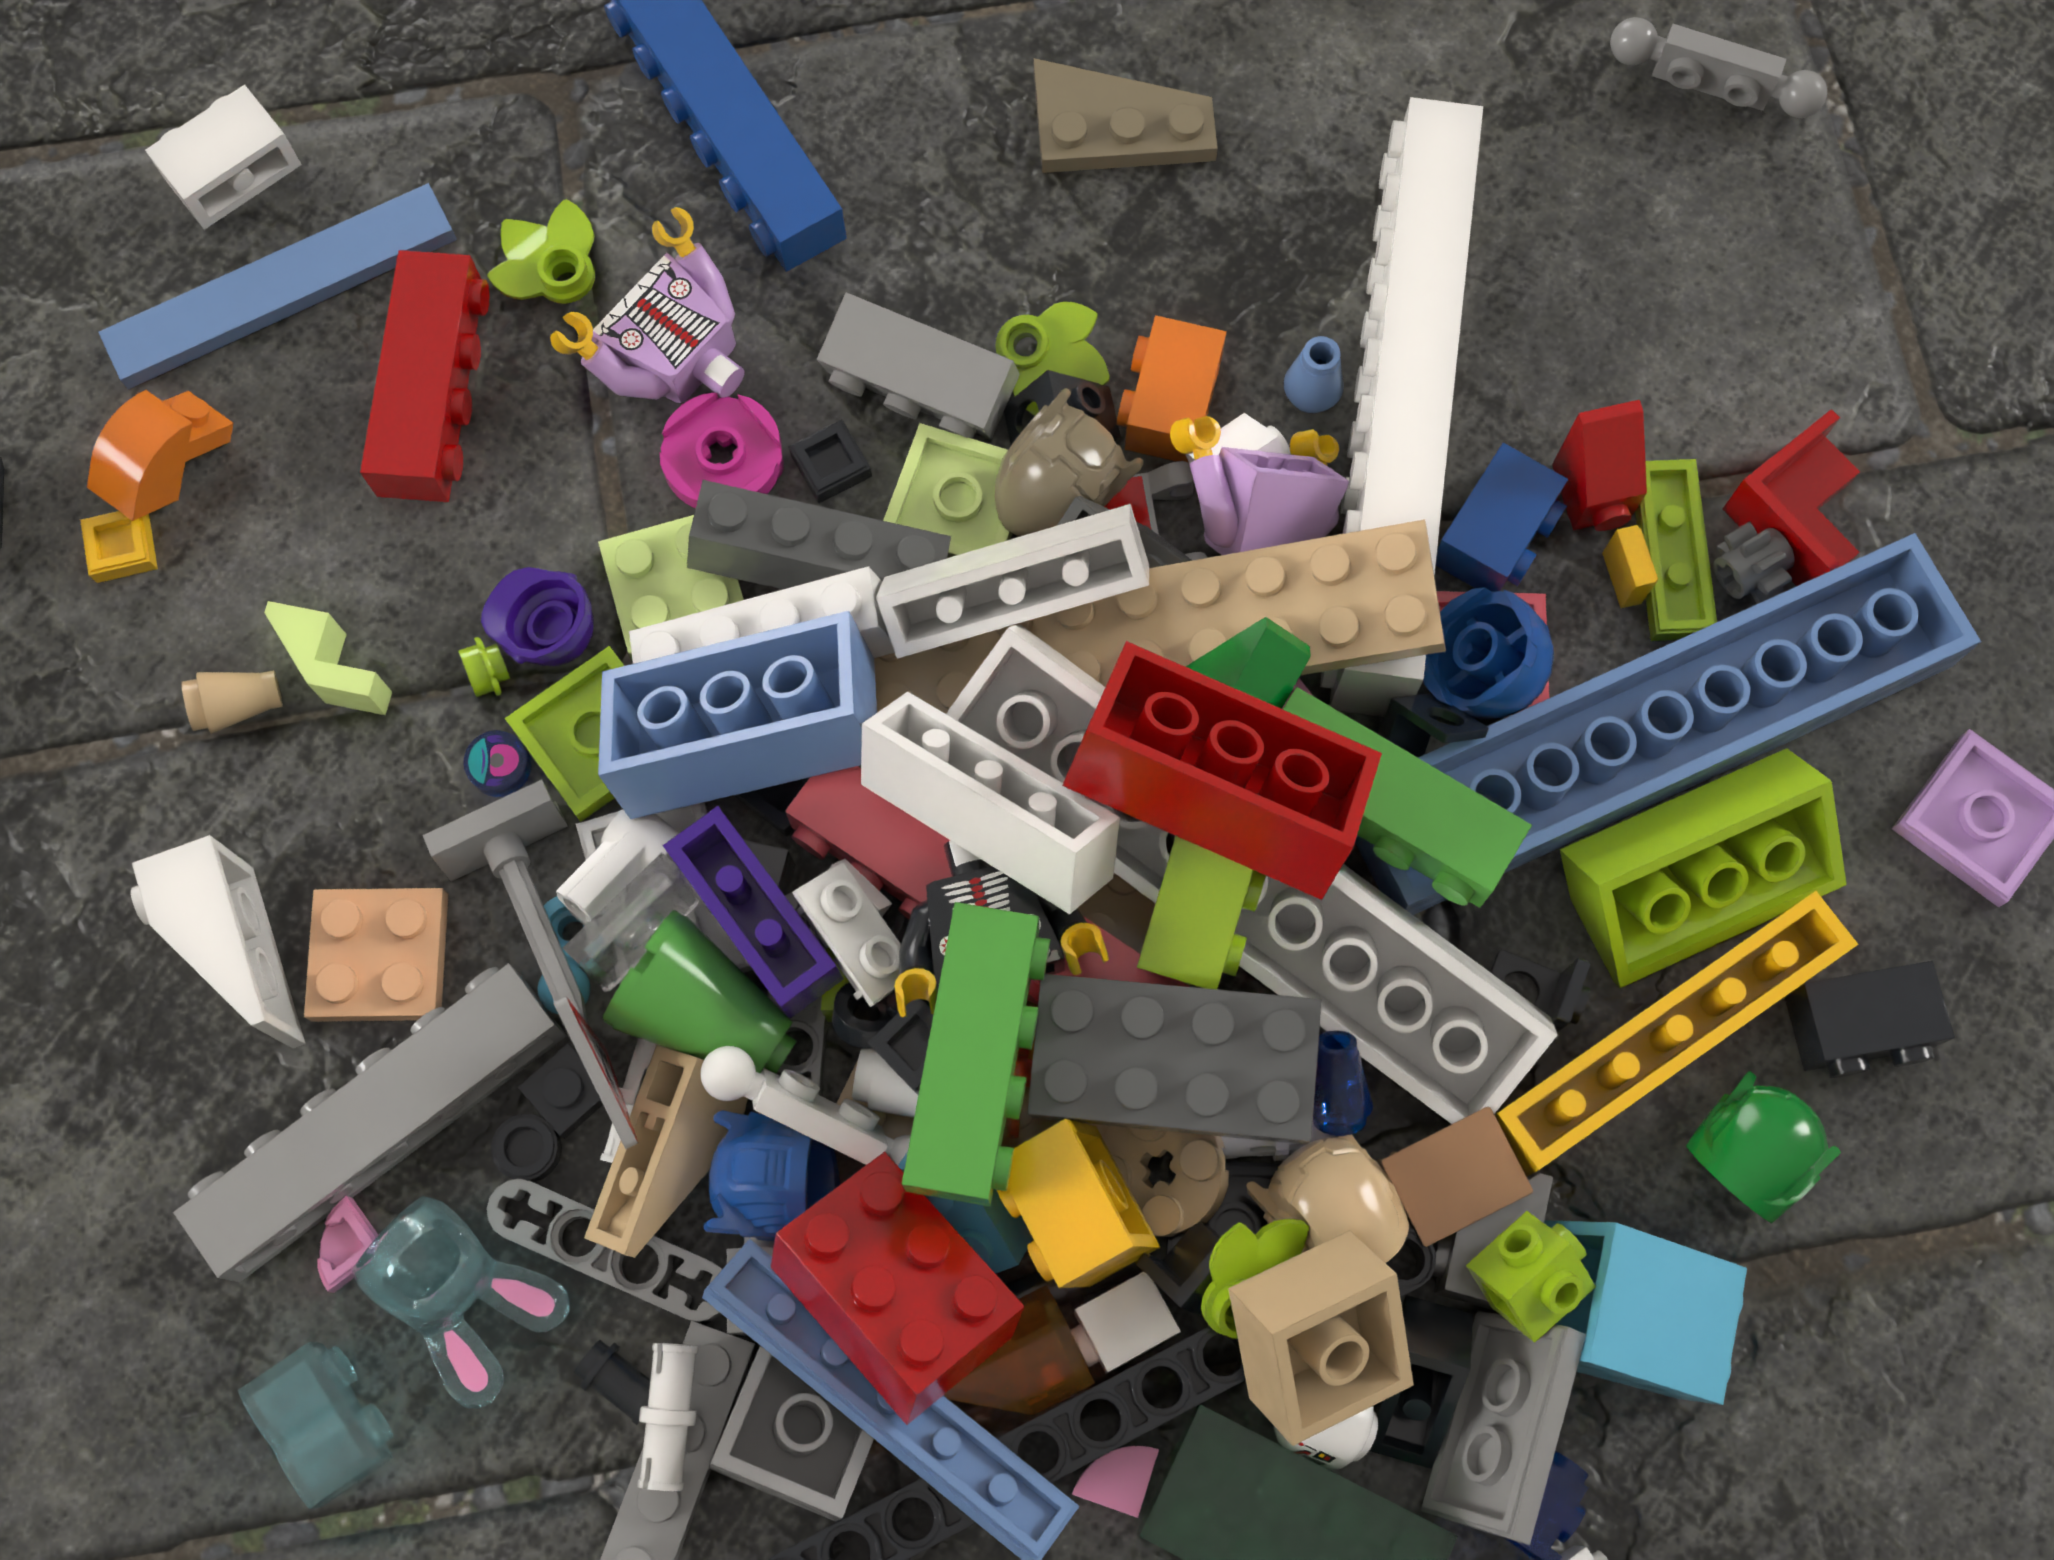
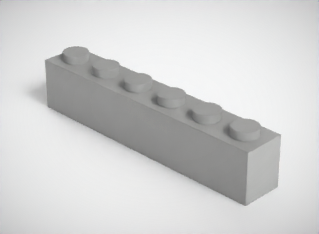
[173,963,567,1283]

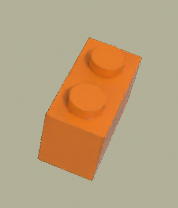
[1117,315,1227,463]

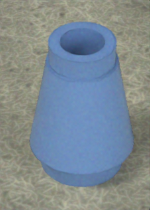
[1284,336,1344,413]

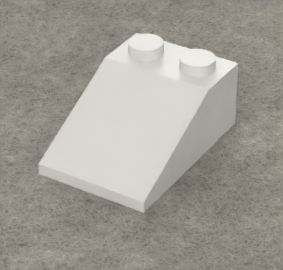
[131,835,306,1049]

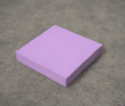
[1892,729,2054,907]

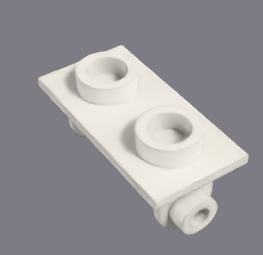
[792,862,901,1007]

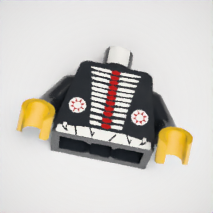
[894,840,1109,1017]

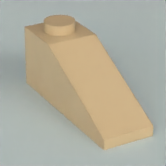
[584,1045,748,1258]

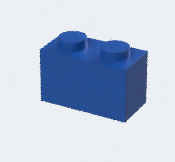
[1435,443,1568,592]

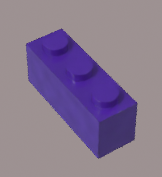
[662,806,844,1019]

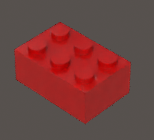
[770,1151,1025,1425]

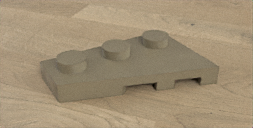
[1033,58,1218,173]

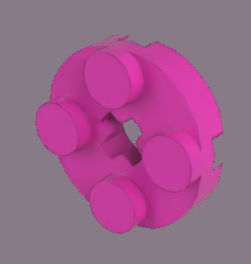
[660,393,784,508]

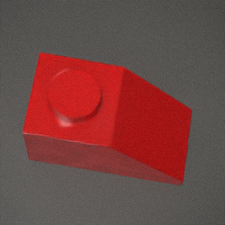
[1552,399,1647,531]

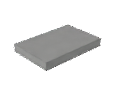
[1421,1311,1586,1546]

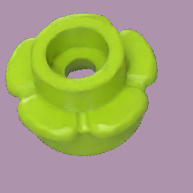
[458,637,510,697]

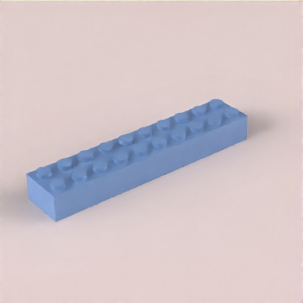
[1355,533,1981,915]

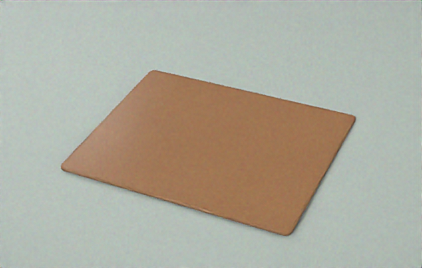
[1381,1107,1533,1247]

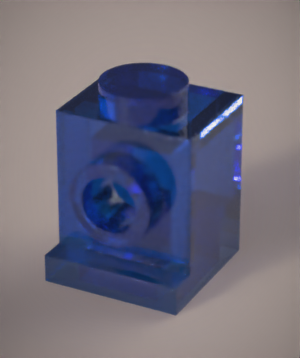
[1502,1451,1589,1560]

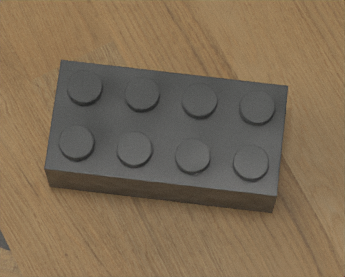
[1028,974,1322,1145]

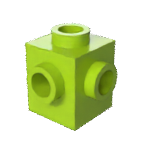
[1466,1211,1596,1343]

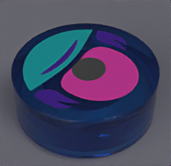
[463,730,531,797]

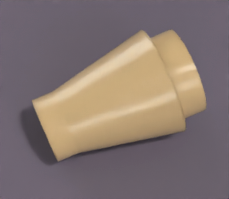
[182,670,283,734]

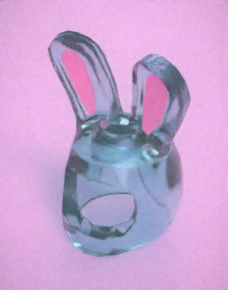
[352,1196,570,1409]

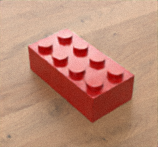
[1062,641,1382,900]

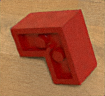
[1722,409,1860,586]

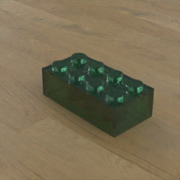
[1136,1405,1458,1560]

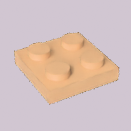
[304,888,448,1022]

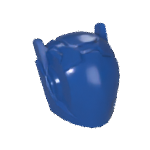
[703,1110,840,1241]

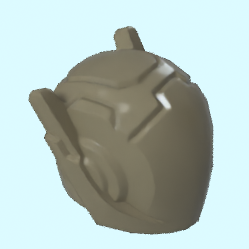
[995,388,1143,536]

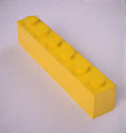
[1495,891,1859,1177]

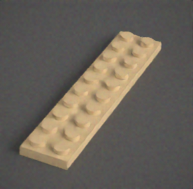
[874,519,1446,714]

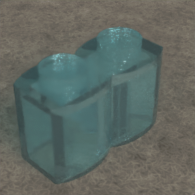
[238,1341,393,1509]

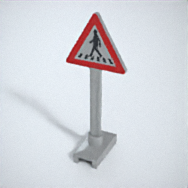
[422,780,639,1149]

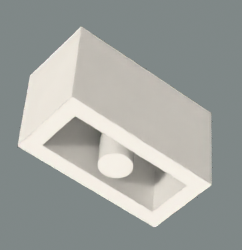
[145,85,302,230]

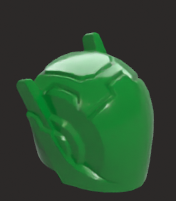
[1686,1071,1841,1224]

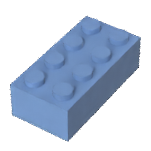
[598,611,877,819]

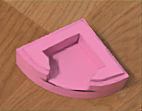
[317,1196,389,1293]
[1072,1446,1159,1518]

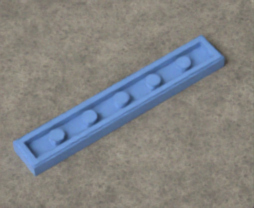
[98,183,457,389]
[702,1239,1079,1560]

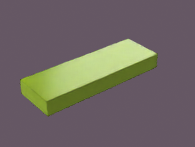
[1635,459,1717,641]

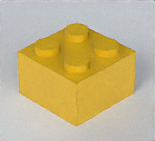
[997,1119,1160,1288]

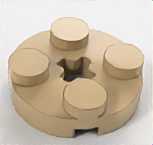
[1102,1126,1229,1237]

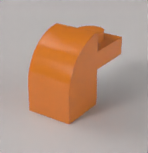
[87,390,234,521]

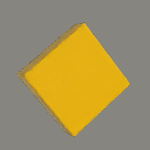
[80,511,158,583]
[1602,525,1658,609]

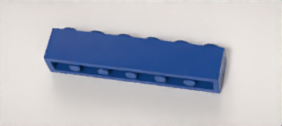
[604,0,847,272]

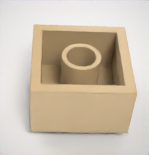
[1228,1231,1414,1446]

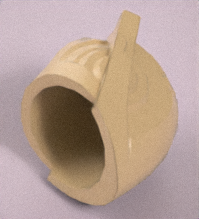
[1246,1120,1409,1263]

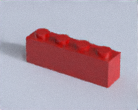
[360,250,490,502]

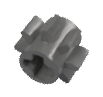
[1713,522,1795,604]

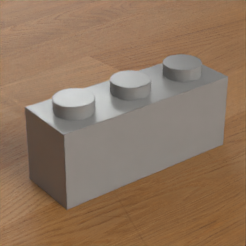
[817,292,1020,440]

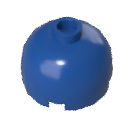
[1423,587,1554,720]

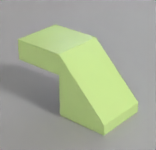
[264,601,392,715]

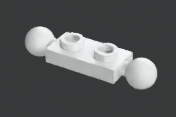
[700,1046,911,1166]

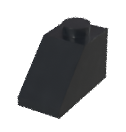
[1369,1295,1473,1469]

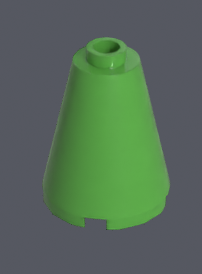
[602,910,797,1074]

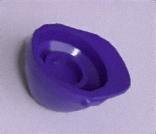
[481,567,594,666]

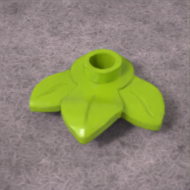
[487,199,595,304]
[995,302,1110,416]
[1201,1219,1309,1339]

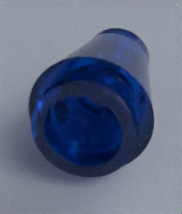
[1313,1030,1373,1136]

